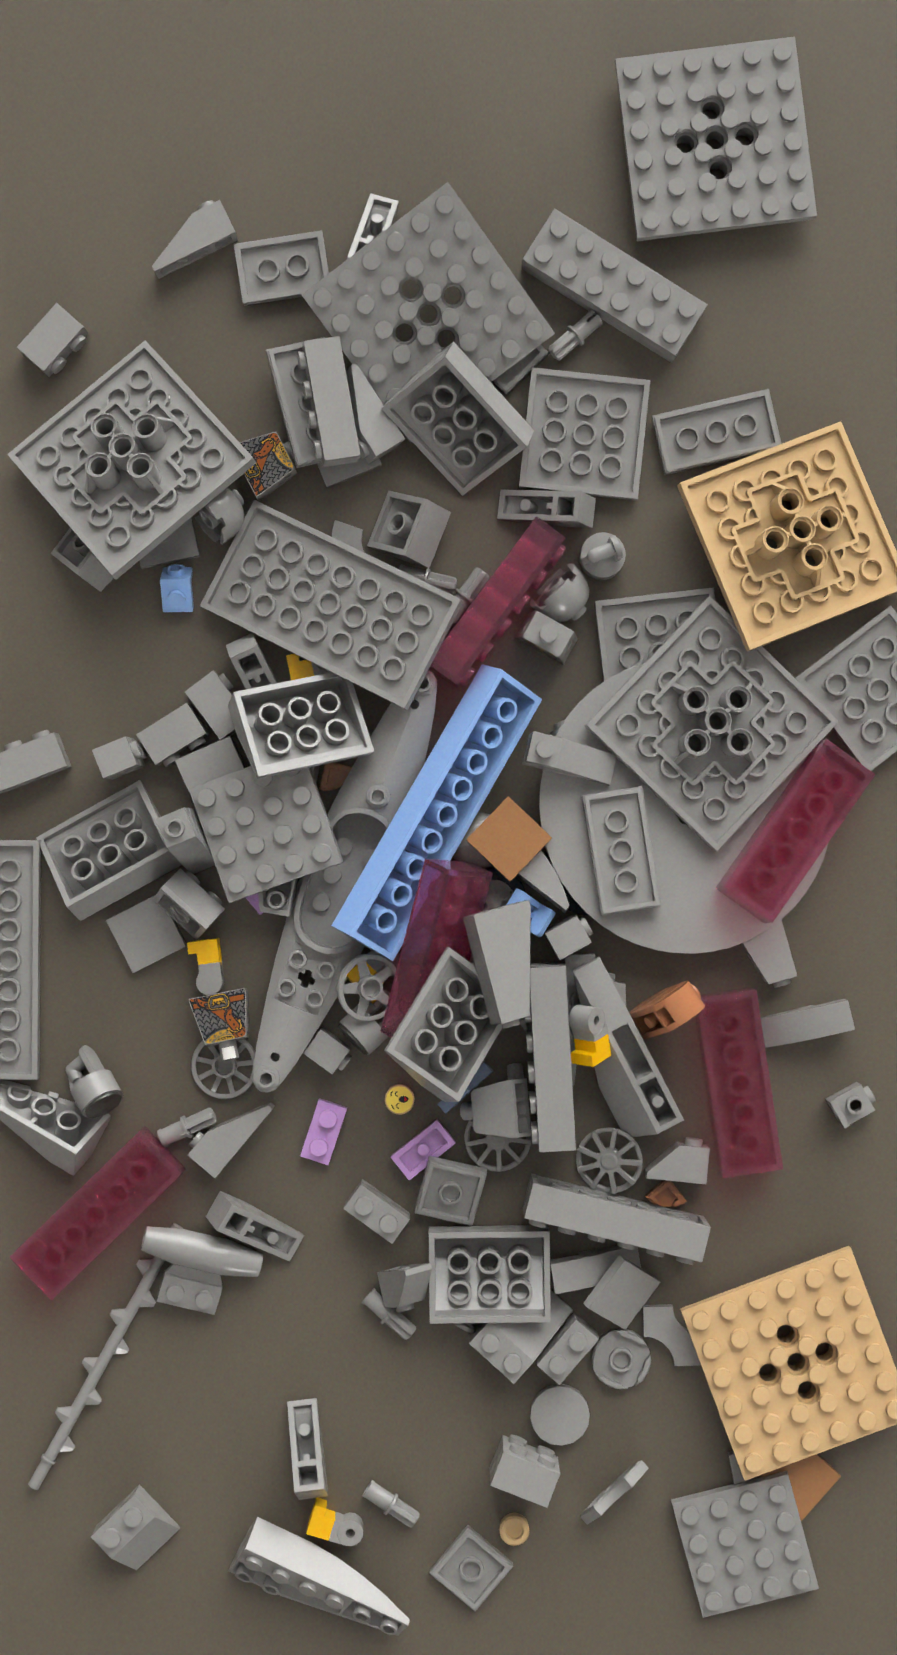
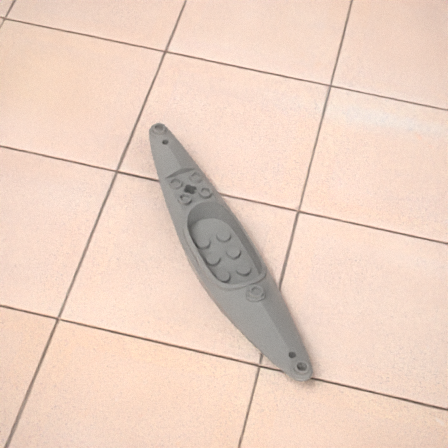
[252,670,437,1093]

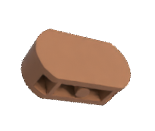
[629,980,705,1040]

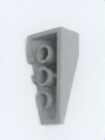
[0,1079,111,1176]

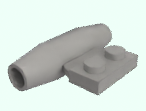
[140,1226,263,1315]

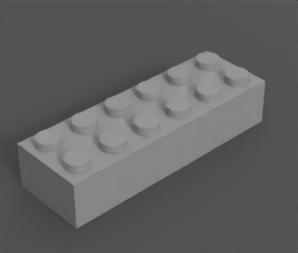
[521,208,708,363]
[525,962,576,1152]
[522,1173,711,1265]

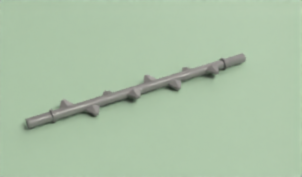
[28,1223,183,1490]

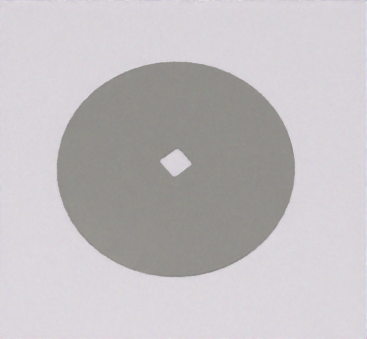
[539,662,833,954]

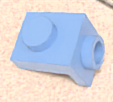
[160,564,194,612]
[506,888,556,937]

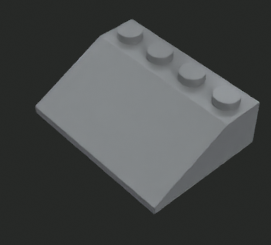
[381,342,534,496]
[228,672,374,779]
[36,780,182,921]
[384,947,502,1102]
[429,1225,551,1324]

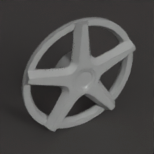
[336,953,401,1021]

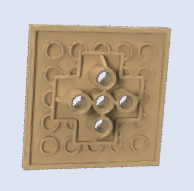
[677,421,897,652]
[680,1246,897,1481]

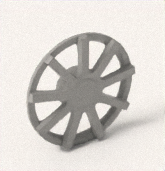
[191,1039,255,1099]
[464,1120,531,1172]
[576,1127,643,1194]

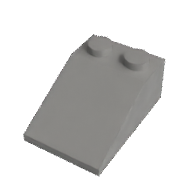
[469,1289,573,1384]

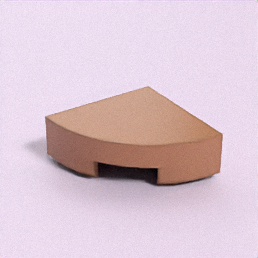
[319,763,352,791]
[645,1180,687,1207]

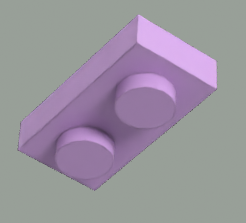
[300,1098,348,1165]
[391,1119,456,1180]

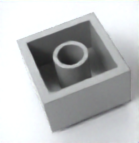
[489,1434,560,1508]

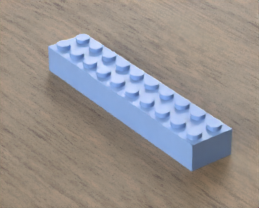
[331,664,542,961]

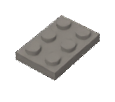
[234,230,329,306]

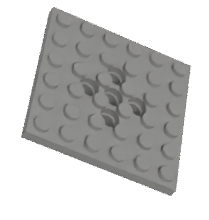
[615,37,817,241]
[301,182,555,443]
[7,340,256,580]
[585,596,839,852]

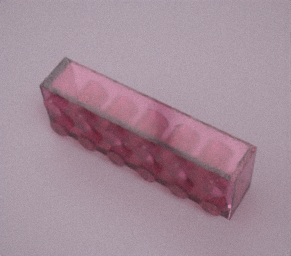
[429,516,566,689]
[716,739,875,923]
[381,859,493,1038]
[695,987,783,1178]
[10,1126,186,1301]

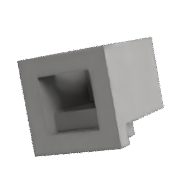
[825,1082,876,1129]

